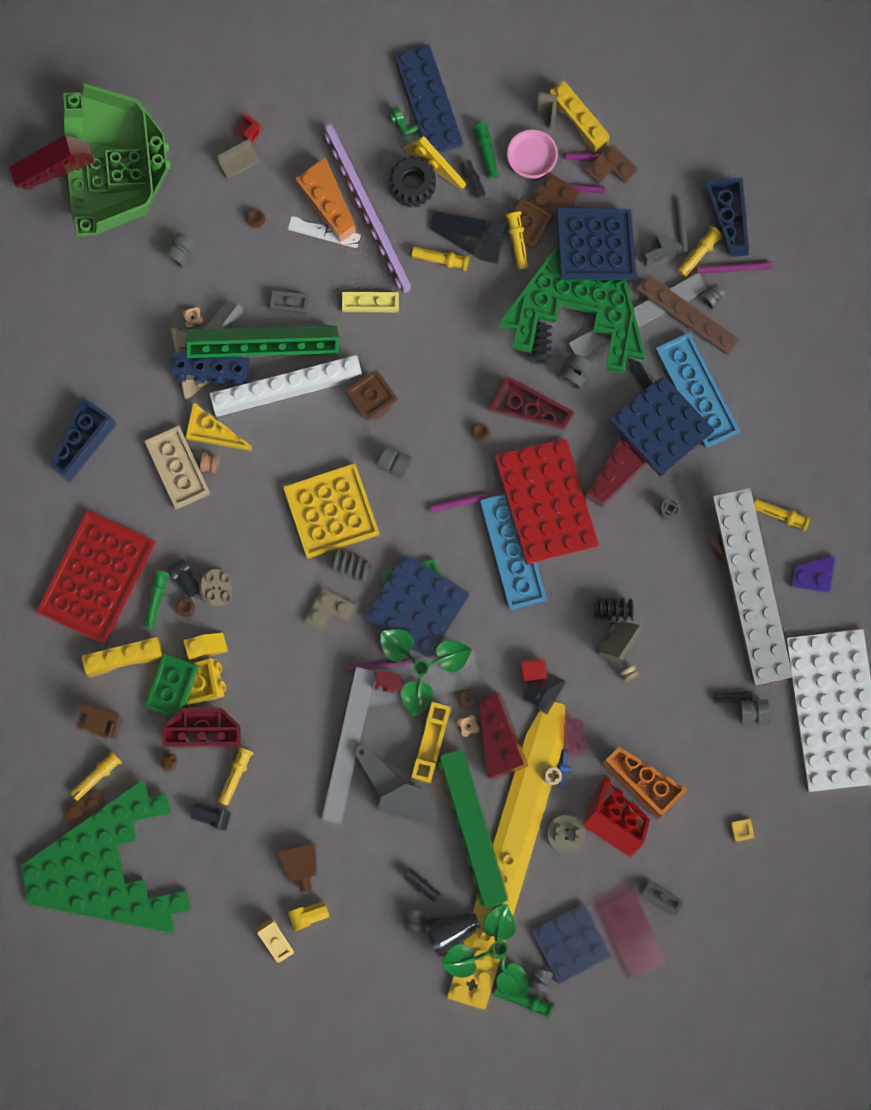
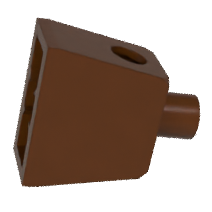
[278,843,318,892]

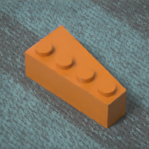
[295,157,356,242]
[602,747,688,820]

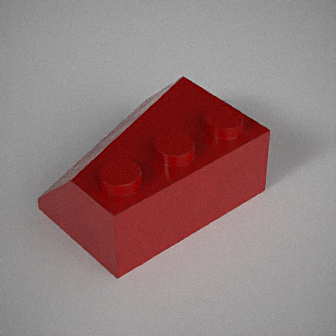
[582,775,651,857]

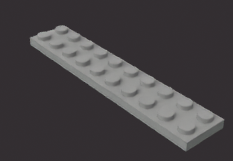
[712,488,792,686]

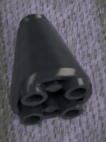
[423,913,481,958]

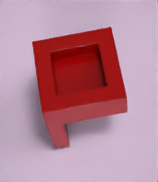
[234,112,262,143]
[521,659,547,684]

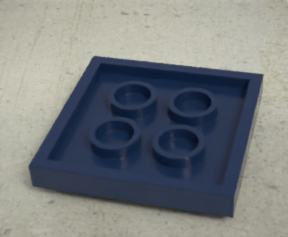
[531,903,611,984]

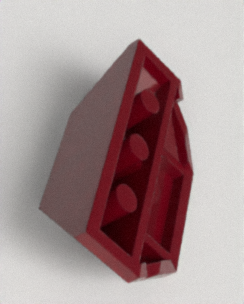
[162,708,241,749]

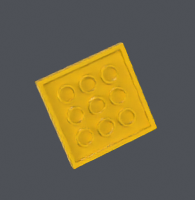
[283,463,380,559]

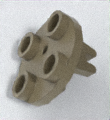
[199,569,232,607]
[547,815,587,854]

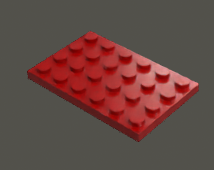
[494,438,599,565]
[36,510,157,645]

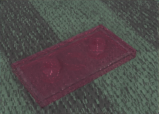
[597,889,667,979]

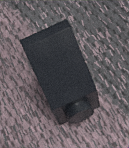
[523,673,566,715]

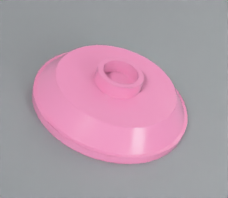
[507,130,558,179]

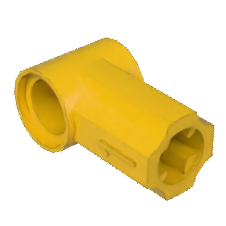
[288,901,330,931]

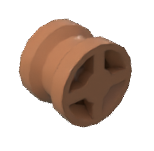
[200,453,219,474]

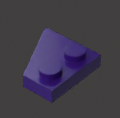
[791,556,835,593]

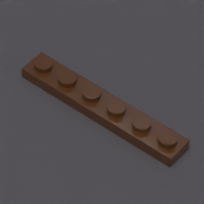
[636,274,739,355]

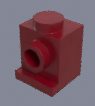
[374,670,404,693]

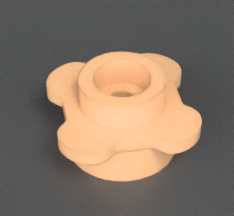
[182,307,203,328]
[457,715,480,737]

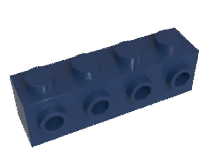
[170,352,250,386]

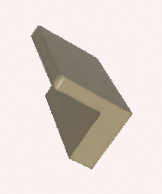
[537,93,558,129]
[217,139,260,179]

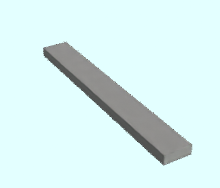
[568,273,708,357]
[322,667,376,824]

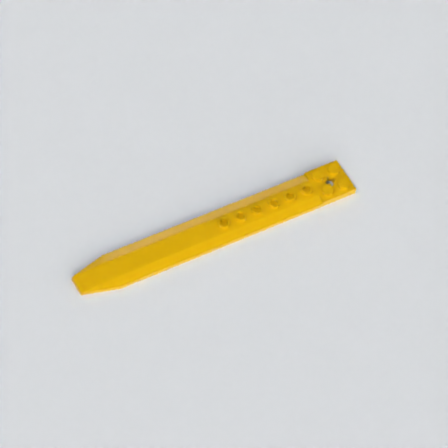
[447,702,565,1010]

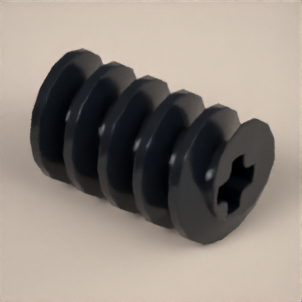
[528,323,553,365]
[594,596,634,622]

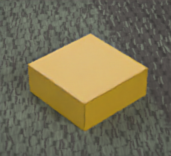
[731,819,755,842]

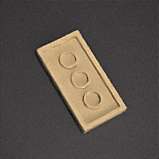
[145,426,210,510]

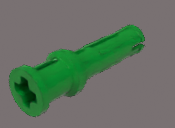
[473,122,499,179]
[142,570,170,629]
[494,987,555,1020]

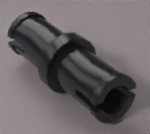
[460,160,486,199]
[403,868,441,903]

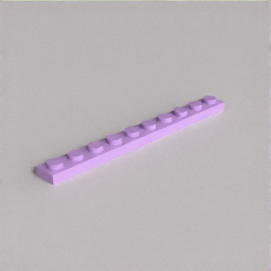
[324,124,411,293]

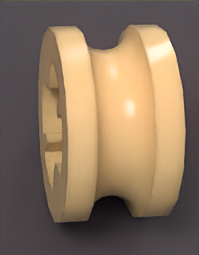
[620,665,640,682]
[542,767,562,785]

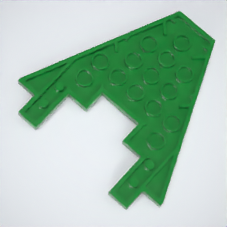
[498,245,645,373]
[21,780,191,933]

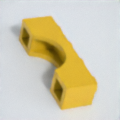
[549,81,610,153]
[82,637,163,678]
[411,702,451,785]

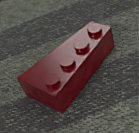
[9,135,94,190]
[489,376,575,431]
[586,437,647,508]
[479,692,528,780]

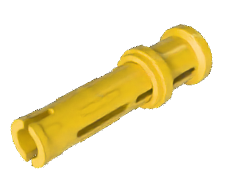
[505,211,529,270]
[677,226,723,277]
[412,246,470,272]
[754,498,811,532]
[217,746,254,806]
[69,750,123,801]

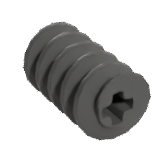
[330,549,373,584]

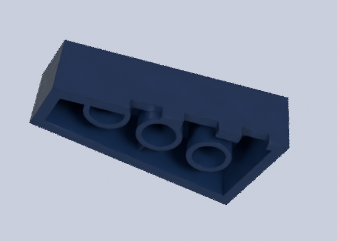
[705,177,749,257]
[49,396,117,483]

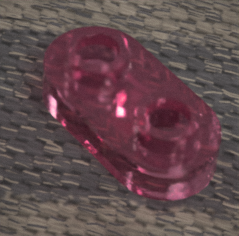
[564,717,586,757]

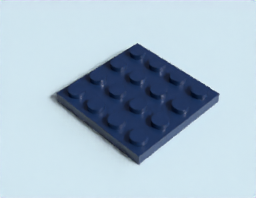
[556,208,636,280]
[608,375,715,477]
[364,553,470,659]

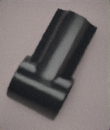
[167,558,200,598]
[190,803,232,831]

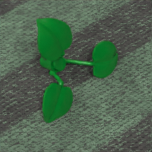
[381,629,472,716]
[442,904,529,997]

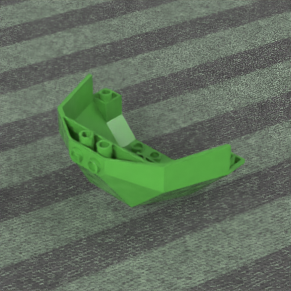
[63,83,171,236]

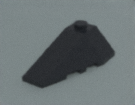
[430,211,507,264]

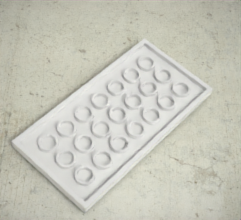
[786,629,871,792]

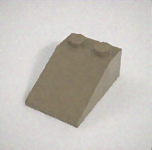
[598,621,643,668]

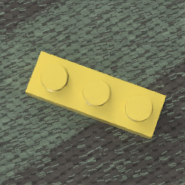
[342,292,399,313]

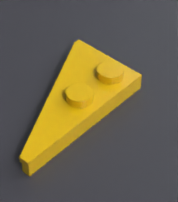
[403,136,467,190]
[186,403,252,452]

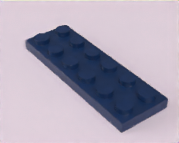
[394,44,464,153]

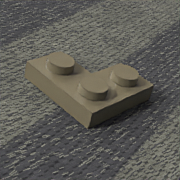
[305,588,357,631]

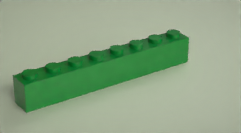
[185,325,339,358]
[438,749,510,909]

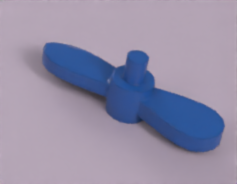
[558,750,571,787]

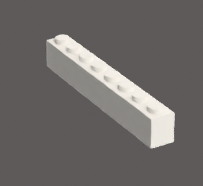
[210,355,362,417]

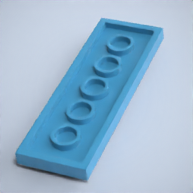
[655,332,741,449]
[480,494,547,611]

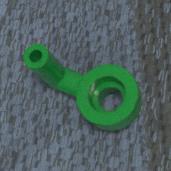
[389,106,419,137]

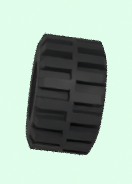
[389,156,436,208]

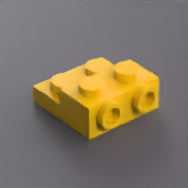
[186,659,226,706]

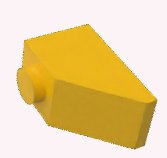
[184,633,228,662]

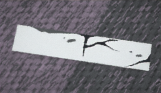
[288,216,361,248]

